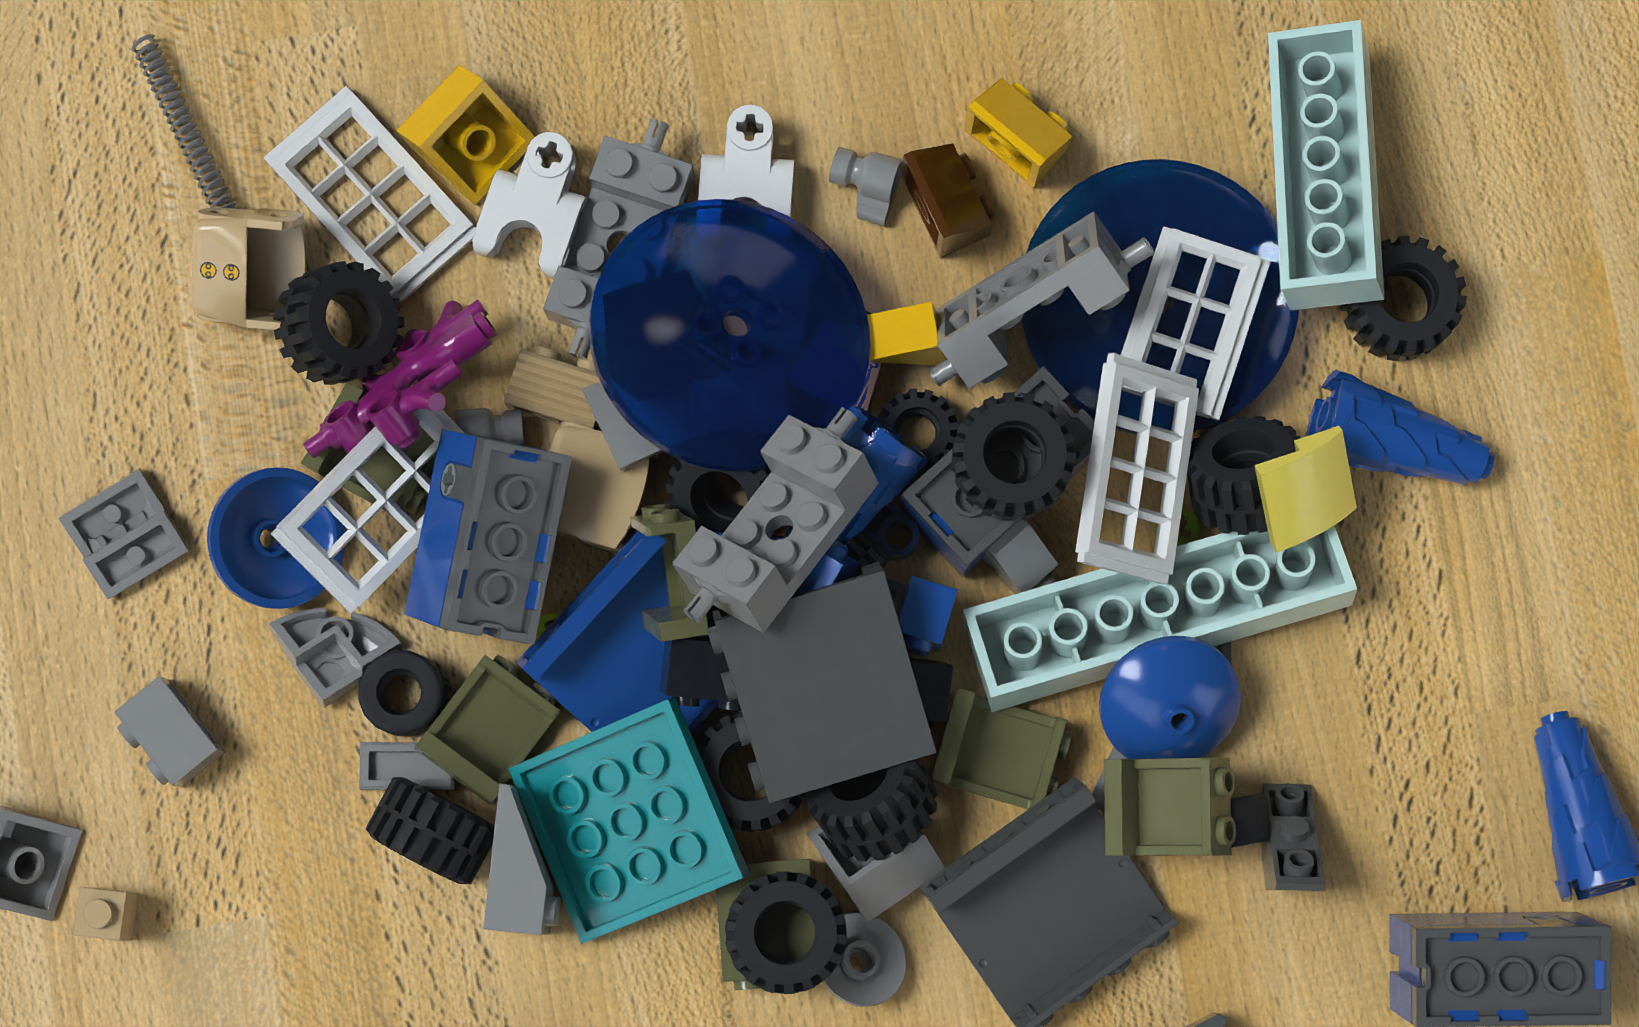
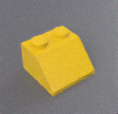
[396,64,535,206]
[964,78,1073,188]

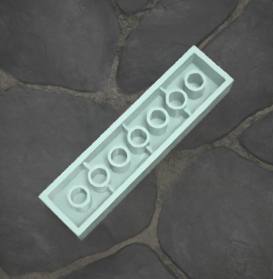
[963,526,1357,712]

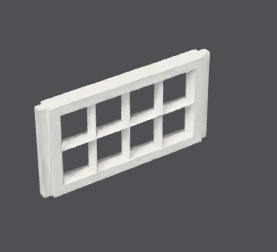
[264,86,476,303]
[1075,353,1199,584]
[271,409,464,613]

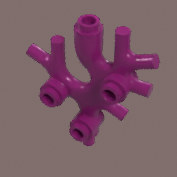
[303,299,497,458]

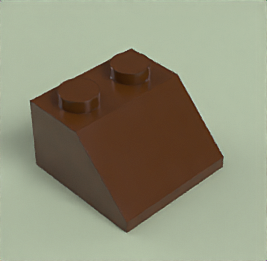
[902,143,996,258]

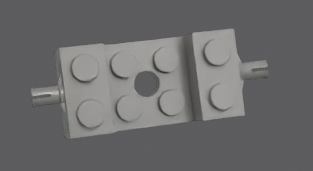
[543,119,695,360]
[929,211,1154,388]
[672,407,879,633]

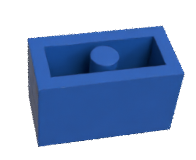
[898,576,958,657]

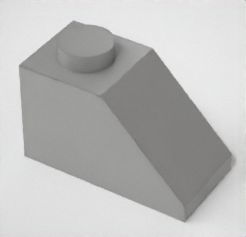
[983,518,1058,594]

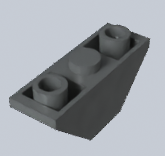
[1262,783,1325,892]

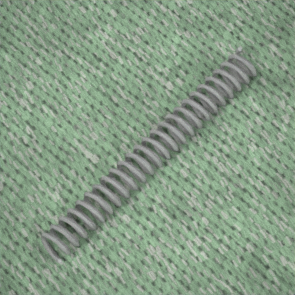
[131,34,236,209]

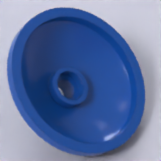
[207,467,345,609]
[1099,636,1241,759]

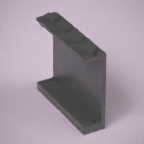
[707,562,936,803]
[919,777,1179,1027]

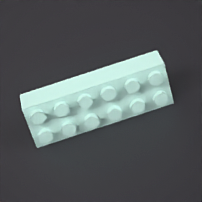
[1268,20,1384,311]

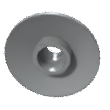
[822,912,907,1007]

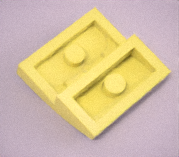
[1254,426,1357,552]

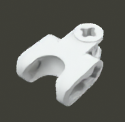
[696,105,795,242]
[473,132,587,279]

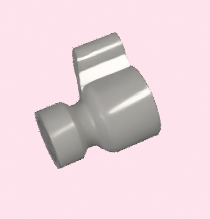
[829,147,903,226]
[456,408,525,445]

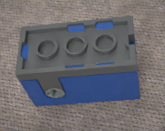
[899,366,1095,578]
[404,429,572,645]
[1389,912,1611,1027]

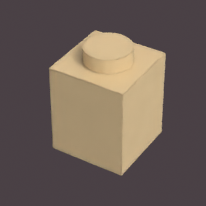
[72,887,139,941]

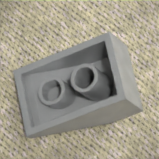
[483,784,562,935]

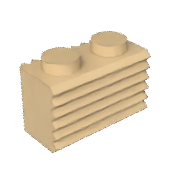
[504,346,612,430]

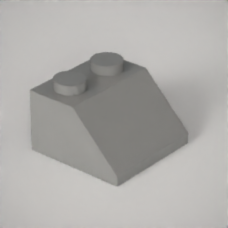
[0,806,82,921]
[807,826,945,923]

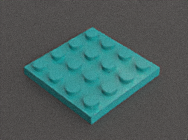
[508,697,750,944]

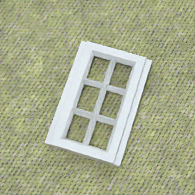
[1121,226,1271,421]

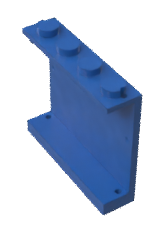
[516,531,719,740]

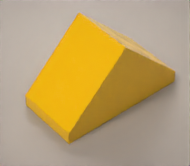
[862,301,947,366]

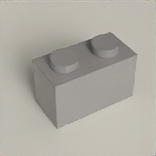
[115,676,226,787]

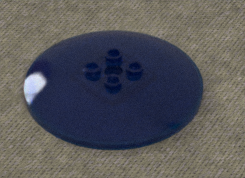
[1021,159,1299,435]
[588,199,870,472]

